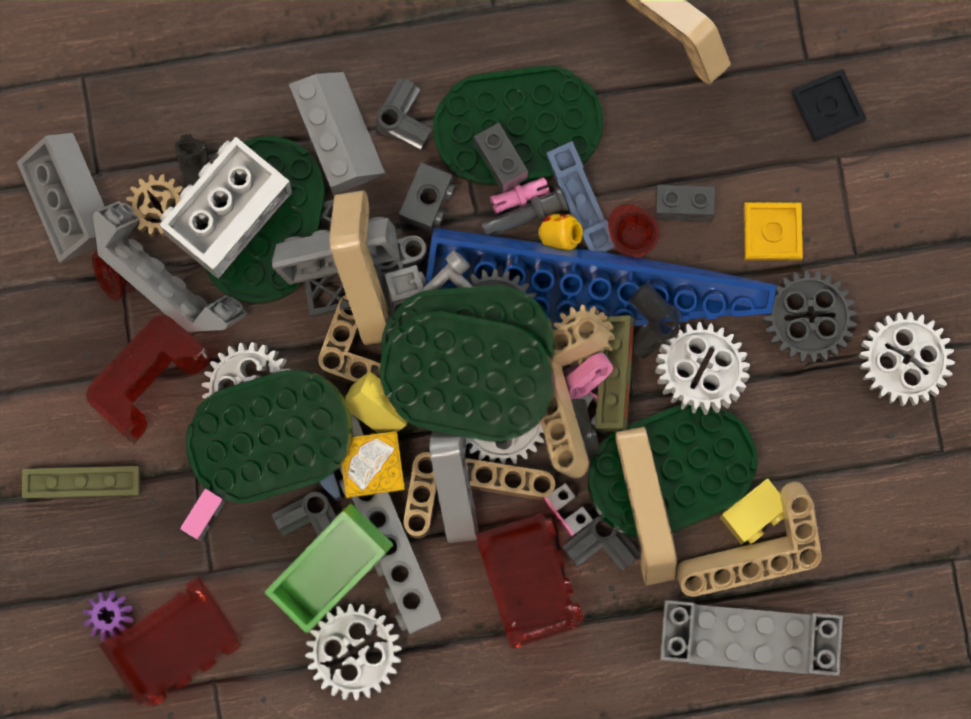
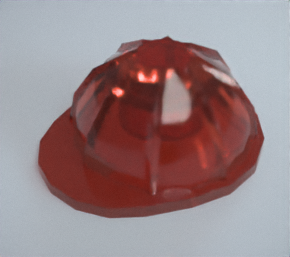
[608,204,659,257]
[92,251,127,301]

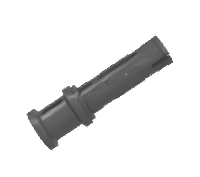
[481,186,568,237]

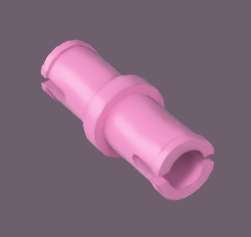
[490,177,549,214]

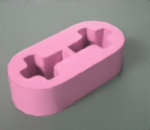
[565,353,613,400]

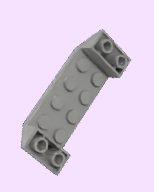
[93,201,248,332]
[660,600,843,676]

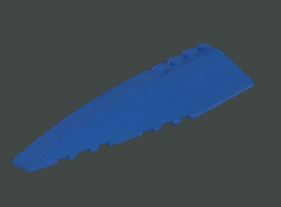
[426,228,776,330]

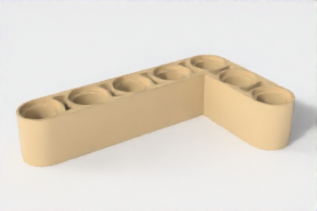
[625,0,731,85]
[330,190,391,345]
[318,295,381,385]
[540,317,609,478]
[615,427,676,586]
[404,452,555,539]
[675,482,821,597]

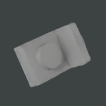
[382,265,426,304]

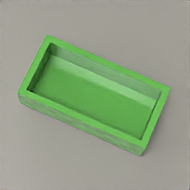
[265,503,393,633]

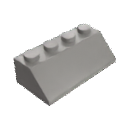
[289,72,386,195]
[17,133,105,263]
[272,217,400,285]

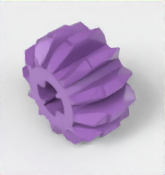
[83,591,134,641]

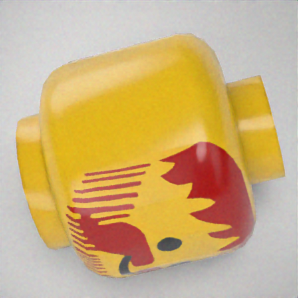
[538,214,583,250]

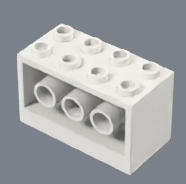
[160,137,292,278]

